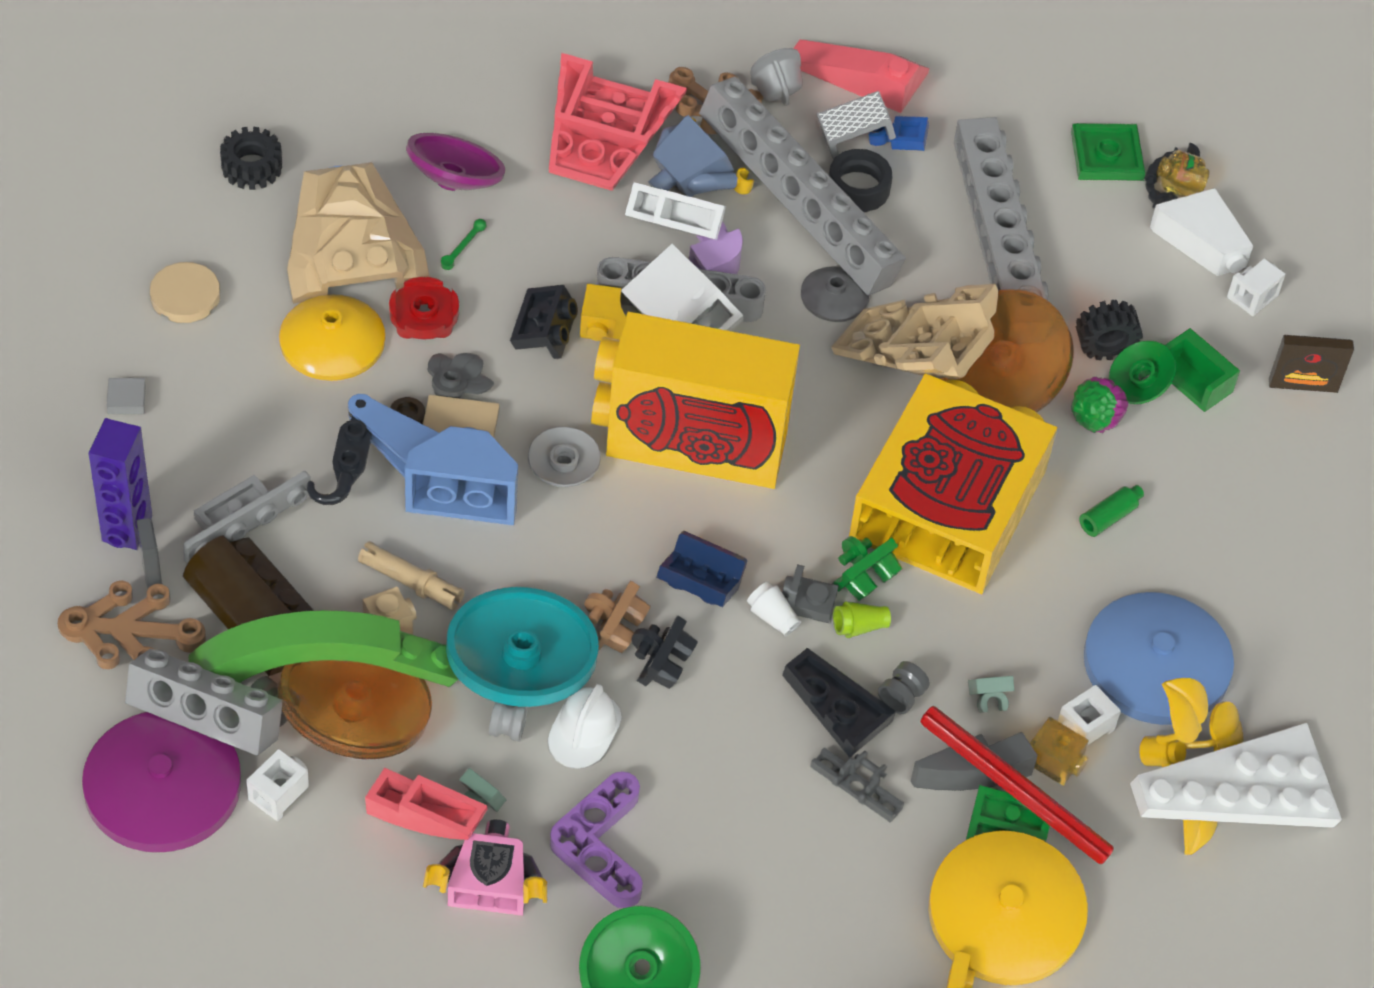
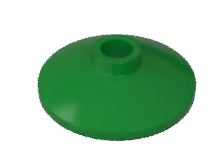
[1109,341,1176,404]

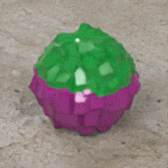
[1071,377,1128,434]

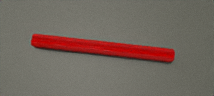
[920,706,1114,864]

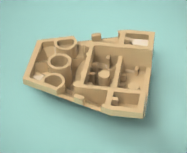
[287,162,430,304]
[831,284,998,380]

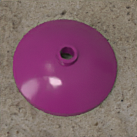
[406,133,506,191]

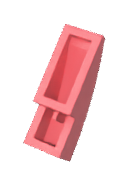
[365,768,488,840]

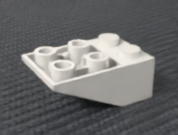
[621,244,743,331]

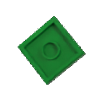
[1071,123,1146,181]

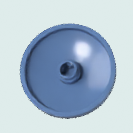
[1084,592,1234,725]

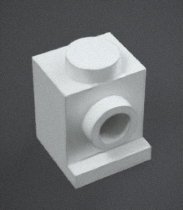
[1227,258,1285,316]
[1057,685,1121,749]
[247,749,309,822]

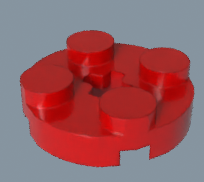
[389,277,459,340]

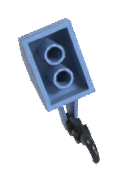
[307,394,518,525]

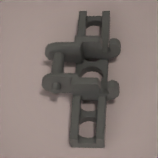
[810,748,904,823]

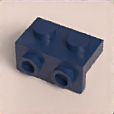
[656,531,747,608]

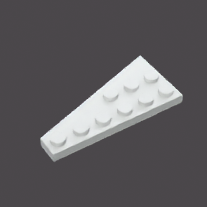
[1130,723,1342,828]

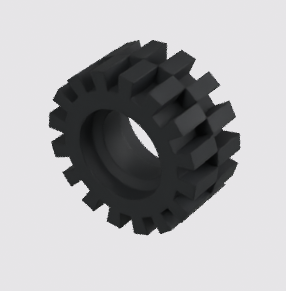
[220,126,282,190]
[1075,300,1143,361]

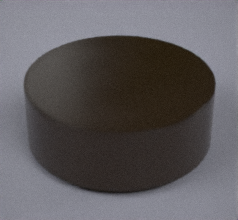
[390,397,425,424]

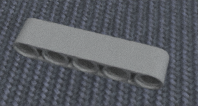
[596,257,766,322]

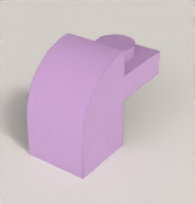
[689,222,743,274]

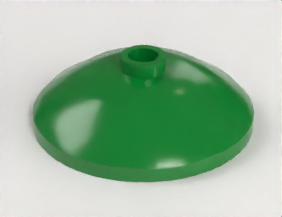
[579,906,701,988]

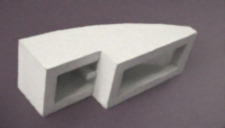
[625,182,726,240]

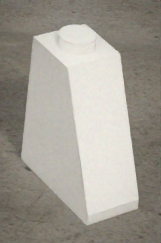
[1150,188,1253,276]

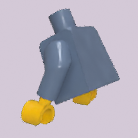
[648,115,755,197]

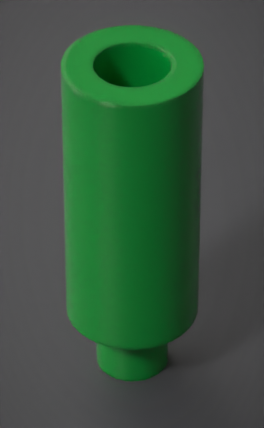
[1079,485,1144,537]

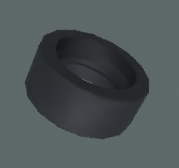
[829,149,892,212]

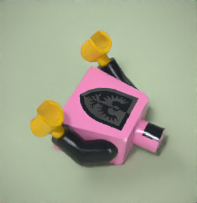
[423,819,547,916]

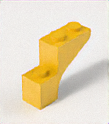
[580,284,626,341]

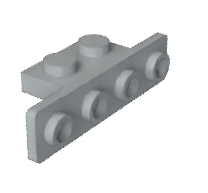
[184,471,311,563]

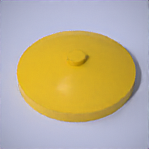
[928,831,1088,985]

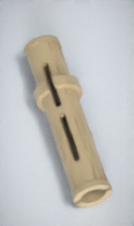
[358,541,464,611]

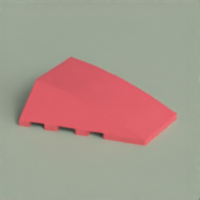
[549,53,687,191]

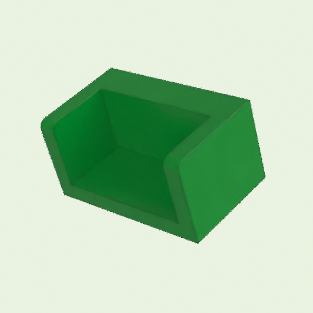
[1165,328,1240,412]

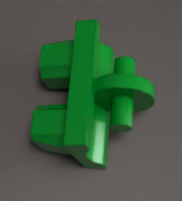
[832,536,903,601]

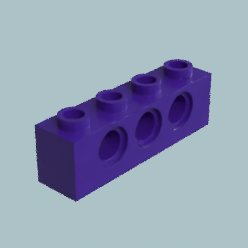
[88,418,152,550]

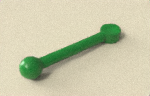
[441,218,487,270]

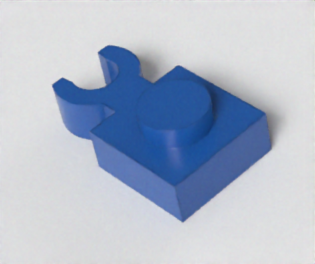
[869,116,929,151]

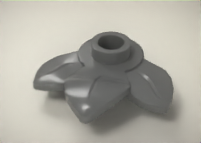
[427,353,494,398]

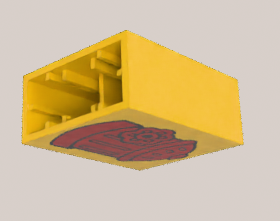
[591,311,800,489]
[849,373,1058,594]

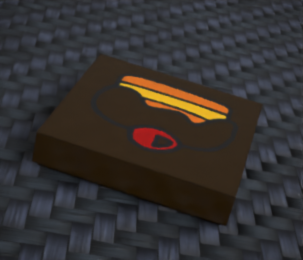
[1268,335,1354,393]

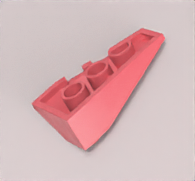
[794,39,929,113]

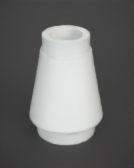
[747,581,801,637]

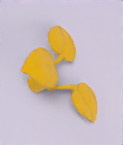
[1139,678,1244,855]

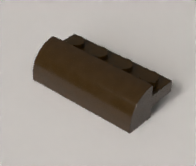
[182,535,314,676]

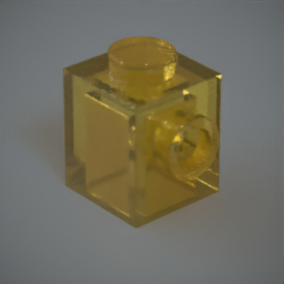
[1030,717,1089,786]

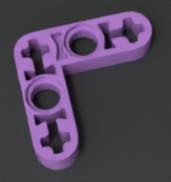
[550,771,643,908]

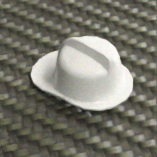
[548,684,622,769]

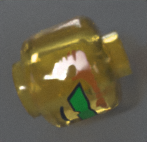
[1157,150,1210,197]

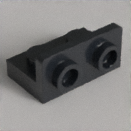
[510,285,578,359]

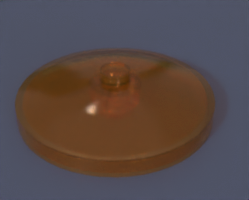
[939,289,1074,412]
[278,660,432,759]

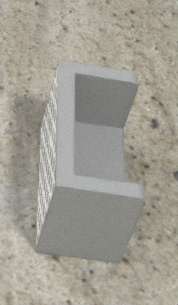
[817,91,896,160]

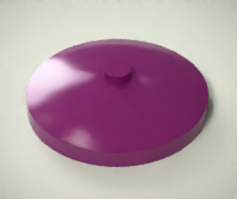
[82,712,241,852]

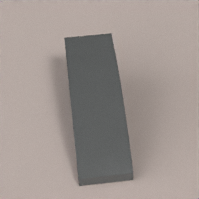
[911,732,1038,791]

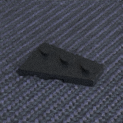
[782,648,896,758]

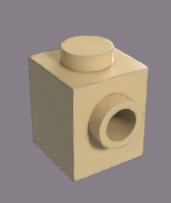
[362,586,417,635]

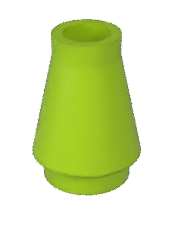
[833,601,891,638]

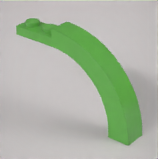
[188,610,458,687]

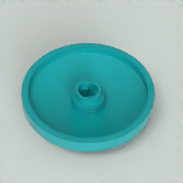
[446,587,599,707]

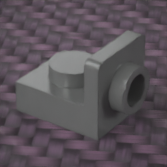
[782,564,839,623]

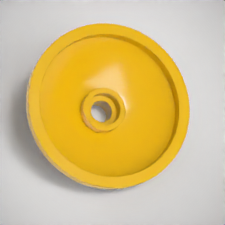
[279,294,385,381]

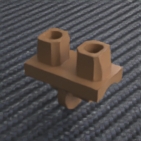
[584,581,651,653]

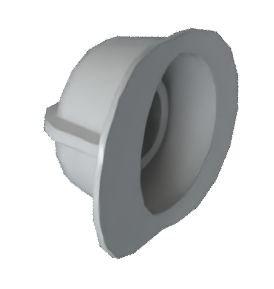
[750,48,803,106]

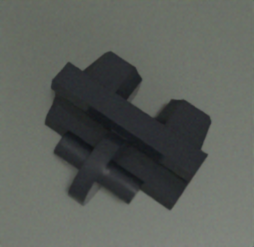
[631,616,698,689]

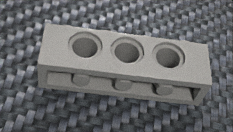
[125,648,283,756]

